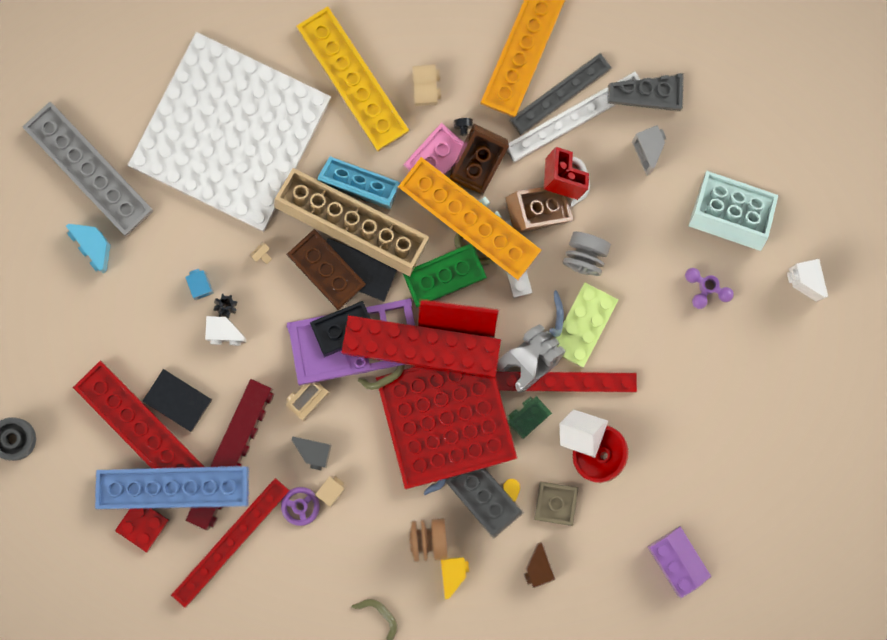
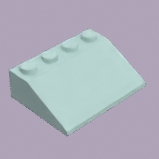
[689,171,778,251]

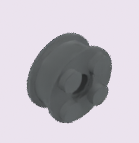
[0,417,36,460]

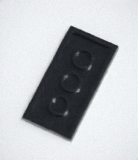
[326,238,397,302]

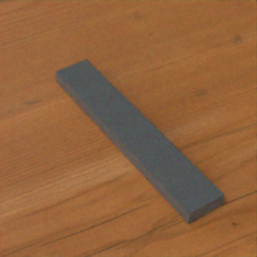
[510,53,612,135]

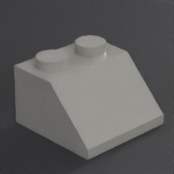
[632,125,666,176]

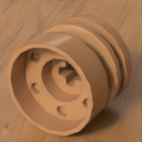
[409,518,448,562]

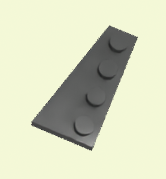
[607,73,683,111]

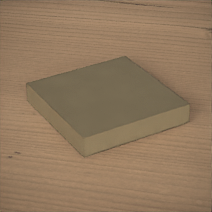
[534,482,579,526]

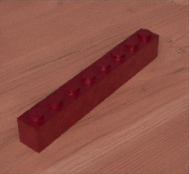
[185,379,274,530]

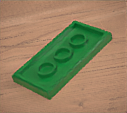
[403,244,487,308]

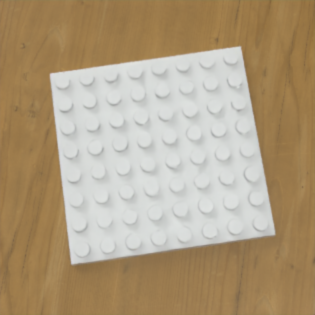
[128,32,331,232]

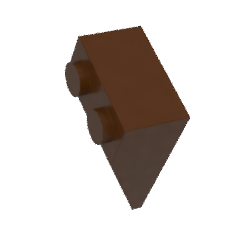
[449,124,509,195]

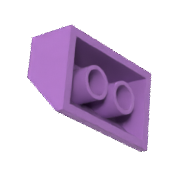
[647,526,711,598]

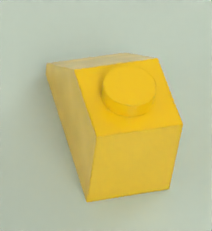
[441,557,470,599]

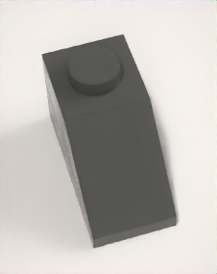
[292,436,332,470]

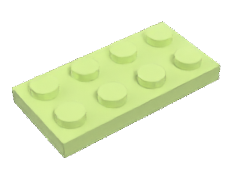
[555,282,618,368]

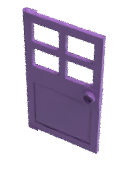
[287,298,415,386]

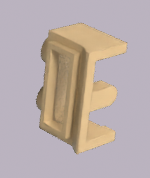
[286,382,330,421]

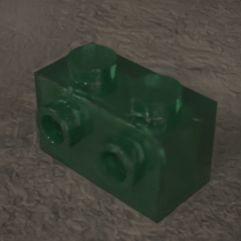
[508,396,552,439]

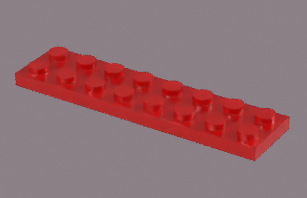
[342,315,501,378]
[73,360,205,469]

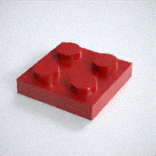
[115,508,169,553]

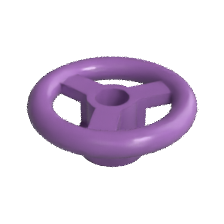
[281,487,320,526]

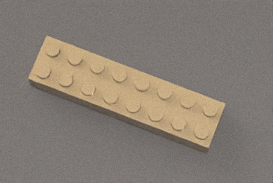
[274,168,429,276]

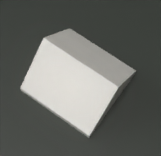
[559,409,608,457]

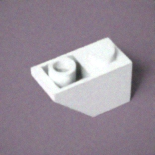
[205,316,246,346]

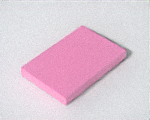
[404,123,464,175]

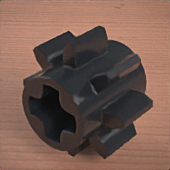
[213,294,237,318]

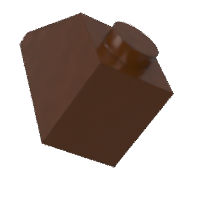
[524,542,555,588]

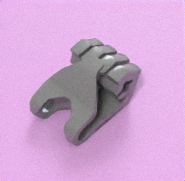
[497,324,566,393]

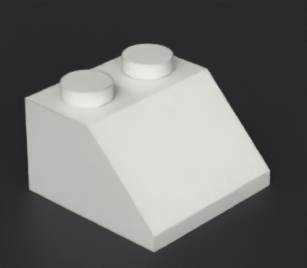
[787,259,828,302]

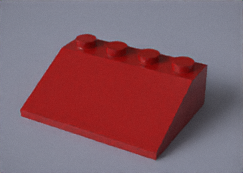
[418,300,499,338]

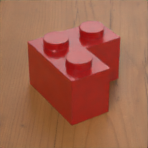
[544,147,589,200]

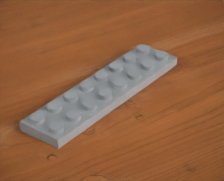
[23,102,154,236]

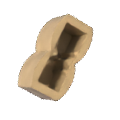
[413,65,441,106]

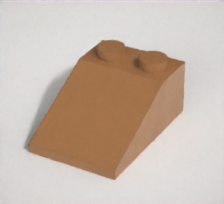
[505,187,573,233]

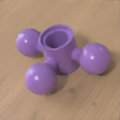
[685,268,734,309]

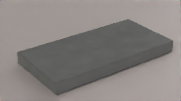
[445,468,523,538]

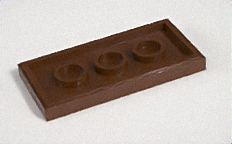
[286,229,366,311]

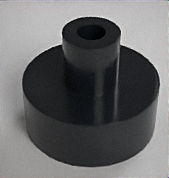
[454,118,473,136]

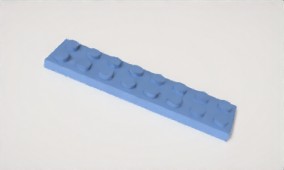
[95,466,249,509]

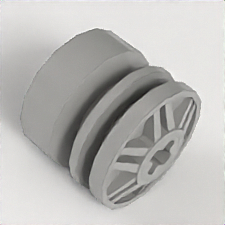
[563,231,611,276]

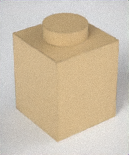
[315,476,346,507]

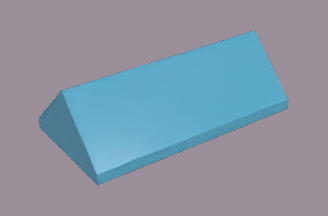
[318,157,400,210]

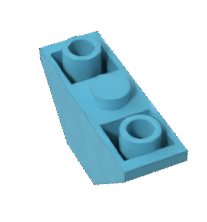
[66,224,111,273]

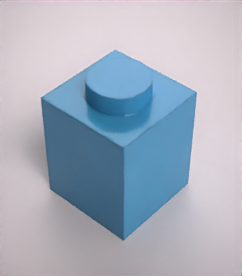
[185,269,214,300]

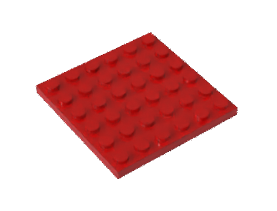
[376,366,518,490]

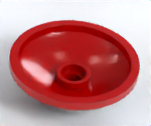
[573,426,628,483]

